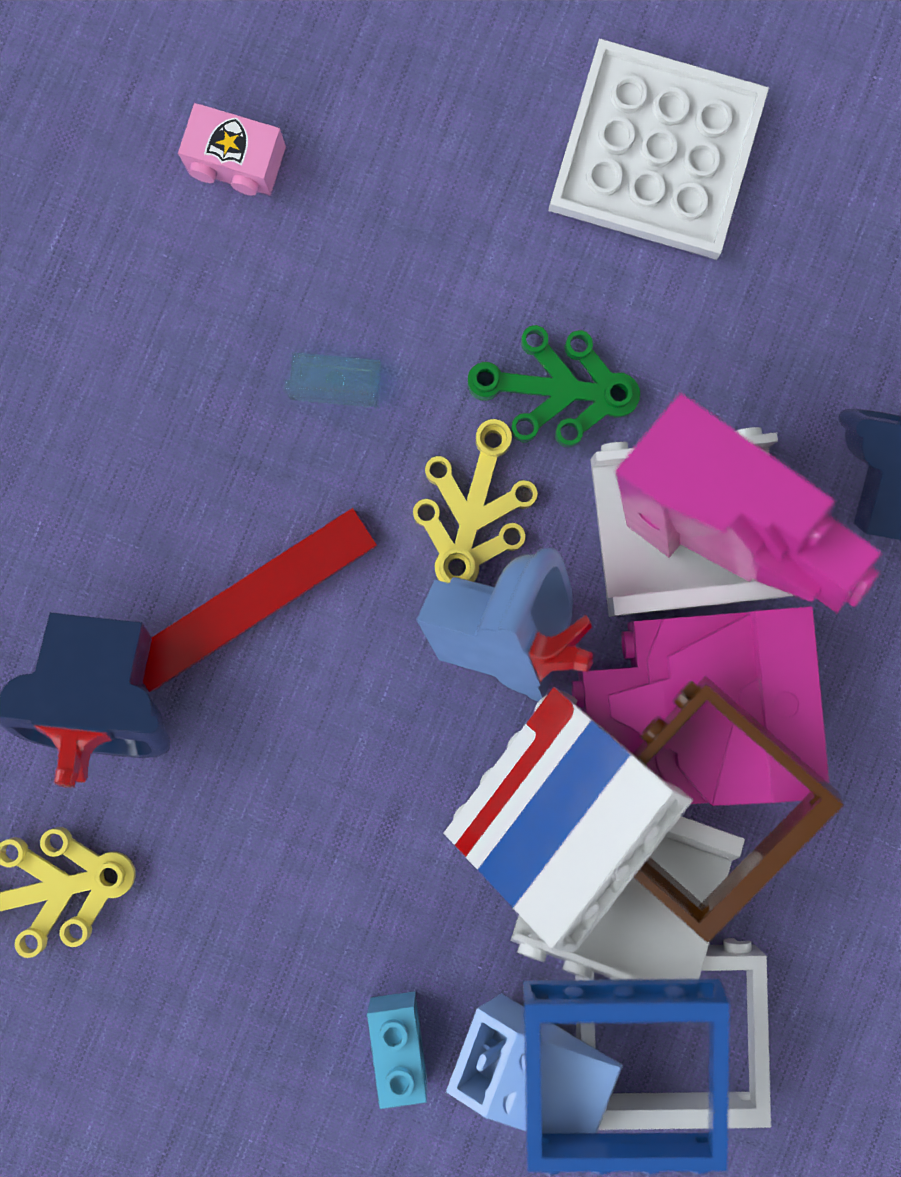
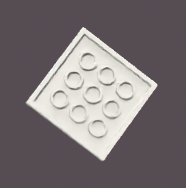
[548,38,769,260]

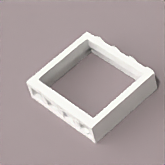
[575,938,771,1130]

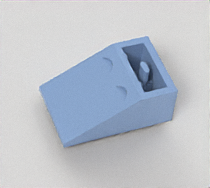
[446,993,623,1133]

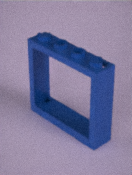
[523,979,730,1175]

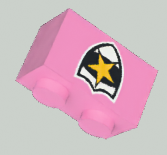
[178,103,286,196]

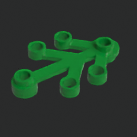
[467,325,640,448]

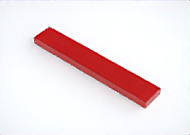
[143,508,378,692]

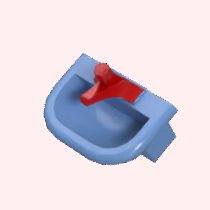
[417,547,593,701]

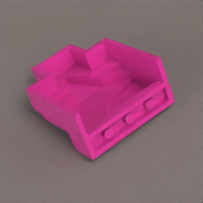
[615,392,881,614]
[572,606,829,806]

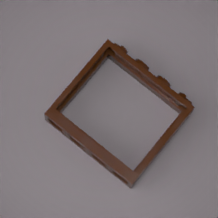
[633,676,844,943]

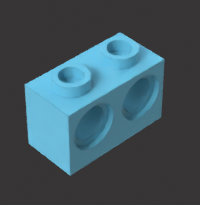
[367,991,428,1109]

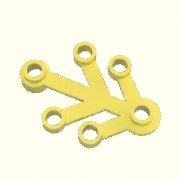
[413,419,538,583]
[0,827,135,958]

